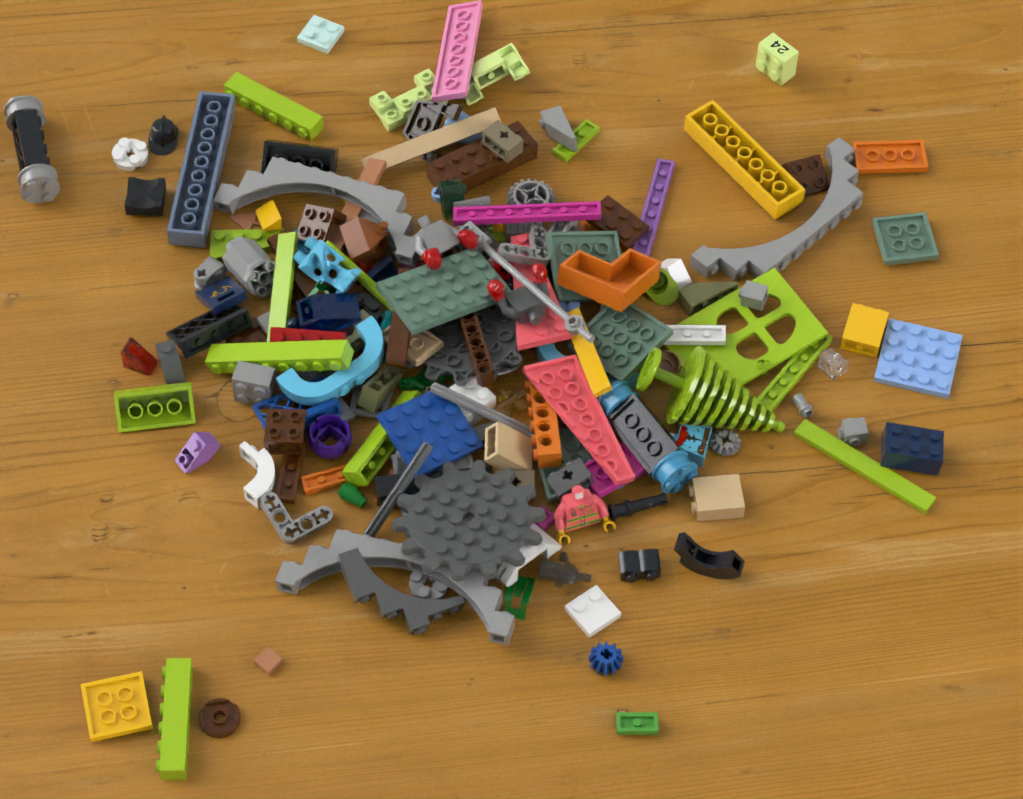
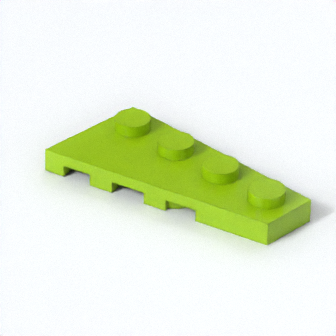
[210,229,284,260]

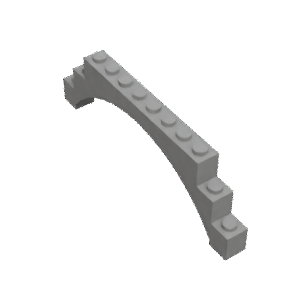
[690,137,863,281]
[213,157,420,267]
[275,529,515,646]

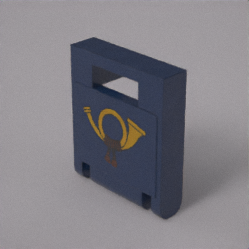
[195,275,248,315]

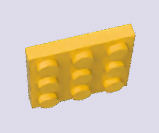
[80,671,153,742]

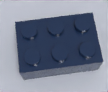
[880,422,944,476]

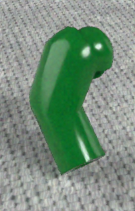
[398,377,428,392]

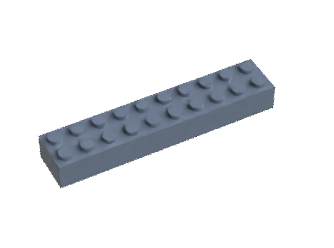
[167,91,236,248]

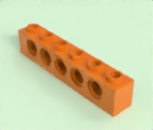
[525,379,562,469]

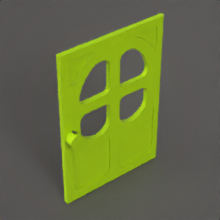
[664,267,828,386]

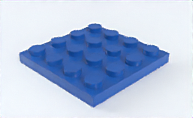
[377,385,484,478]

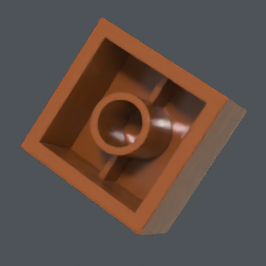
[339,217,389,265]

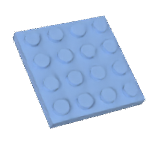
[873,318,963,399]

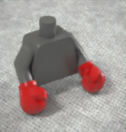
[487,263,550,325]

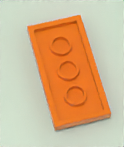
[852,140,928,174]

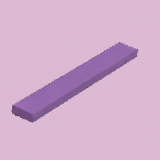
[632,158,675,257]

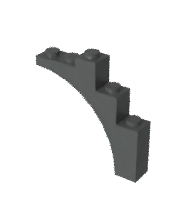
[337,548,465,635]

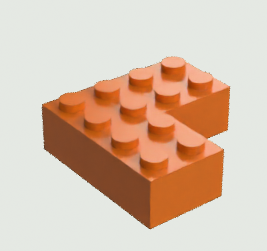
[557,248,662,312]

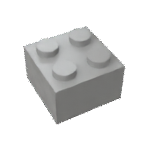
[232,361,278,405]

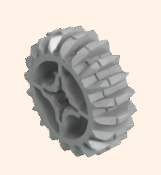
[507,178,556,205]

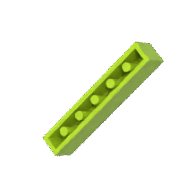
[224,72,323,141]
[341,390,421,486]
[156,658,193,780]

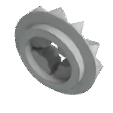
[710,428,741,456]

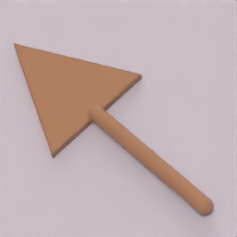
[228,213,286,232]

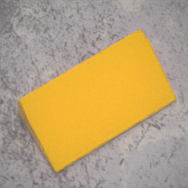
[255,200,282,232]

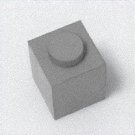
[738,280,768,311]

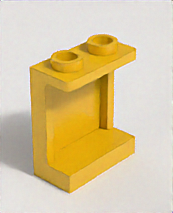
[840,303,889,358]

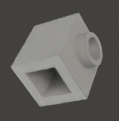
[838,417,869,446]

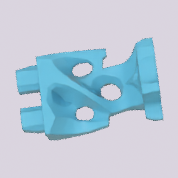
[293,236,362,300]

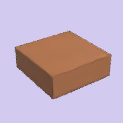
[254,647,283,675]

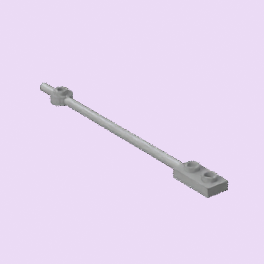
[459,220,595,343]

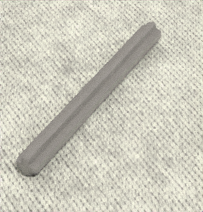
[430,382,534,437]

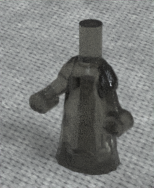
[538,552,591,588]

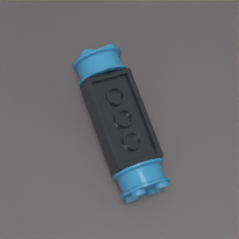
[597,380,698,494]

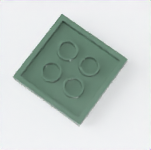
[872,212,939,266]

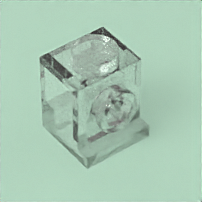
[818,348,849,381]

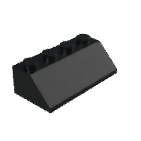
[261,139,339,174]

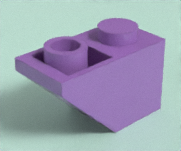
[174,431,221,474]

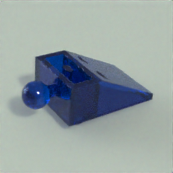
[286,293,362,331]

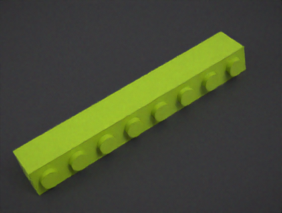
[205,340,354,374]

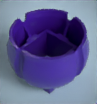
[308,414,352,461]

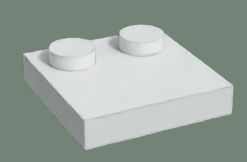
[564,585,621,638]

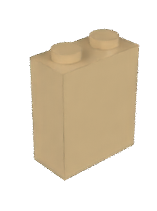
[484,421,533,470]
[688,474,745,521]

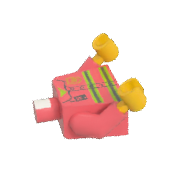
[554,485,616,545]

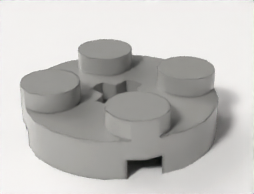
[409,571,449,600]

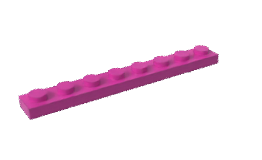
[453,201,601,226]

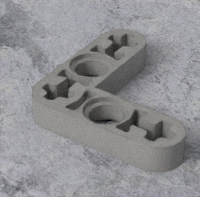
[497,225,551,266]
[260,492,333,544]

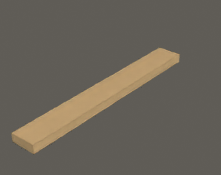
[361,107,501,170]

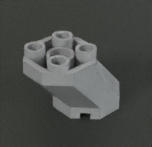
[222,236,275,298]

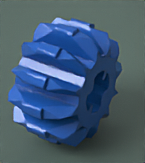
[589,641,624,677]

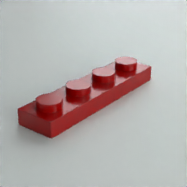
[270,327,347,342]

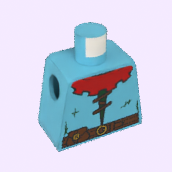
[670,424,712,467]

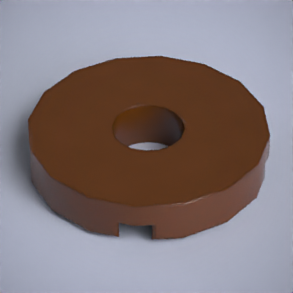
[199,698,241,738]

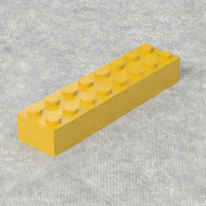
[684,100,805,220]

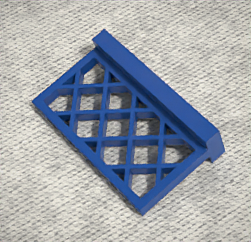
[252,375,342,430]

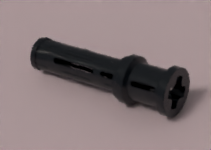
[608,493,668,521]

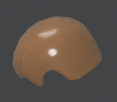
[659,349,681,375]

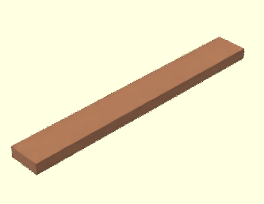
[314,158,387,274]

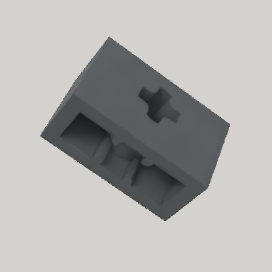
[546,458,594,503]

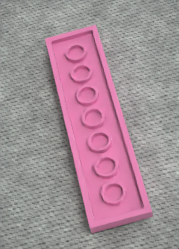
[431,0,483,102]

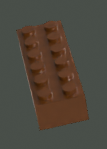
[427,121,538,201]

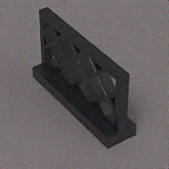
[166,305,253,359]

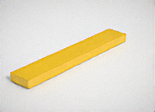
[567,307,613,398]

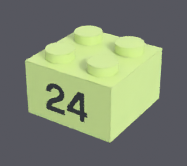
[755,33,799,86]

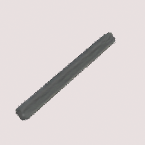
[363,442,433,538]

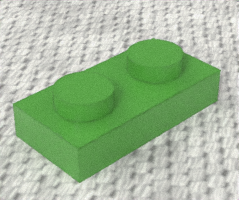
[616,712,659,735]

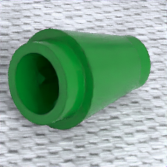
[337,481,368,508]

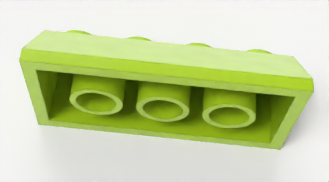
[114,382,196,433]

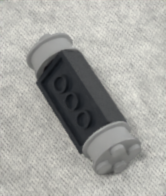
[4,95,60,203]

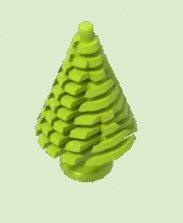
[636,345,785,433]

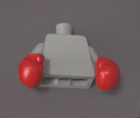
[414,215,478,270]

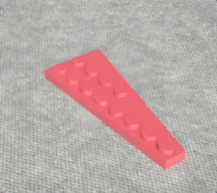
[511,233,572,351]
[523,354,635,485]

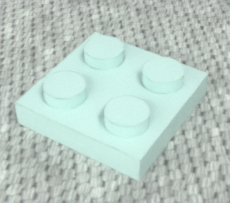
[297,15,344,54]

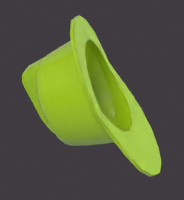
[646,267,679,306]

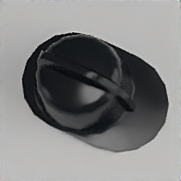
[148,115,178,156]

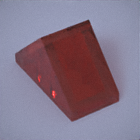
[121,337,158,376]

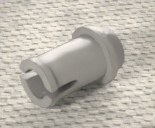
[792,393,813,418]

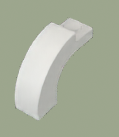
[239,441,276,509]

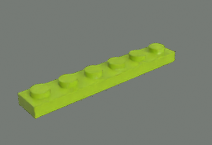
[756,335,833,414]

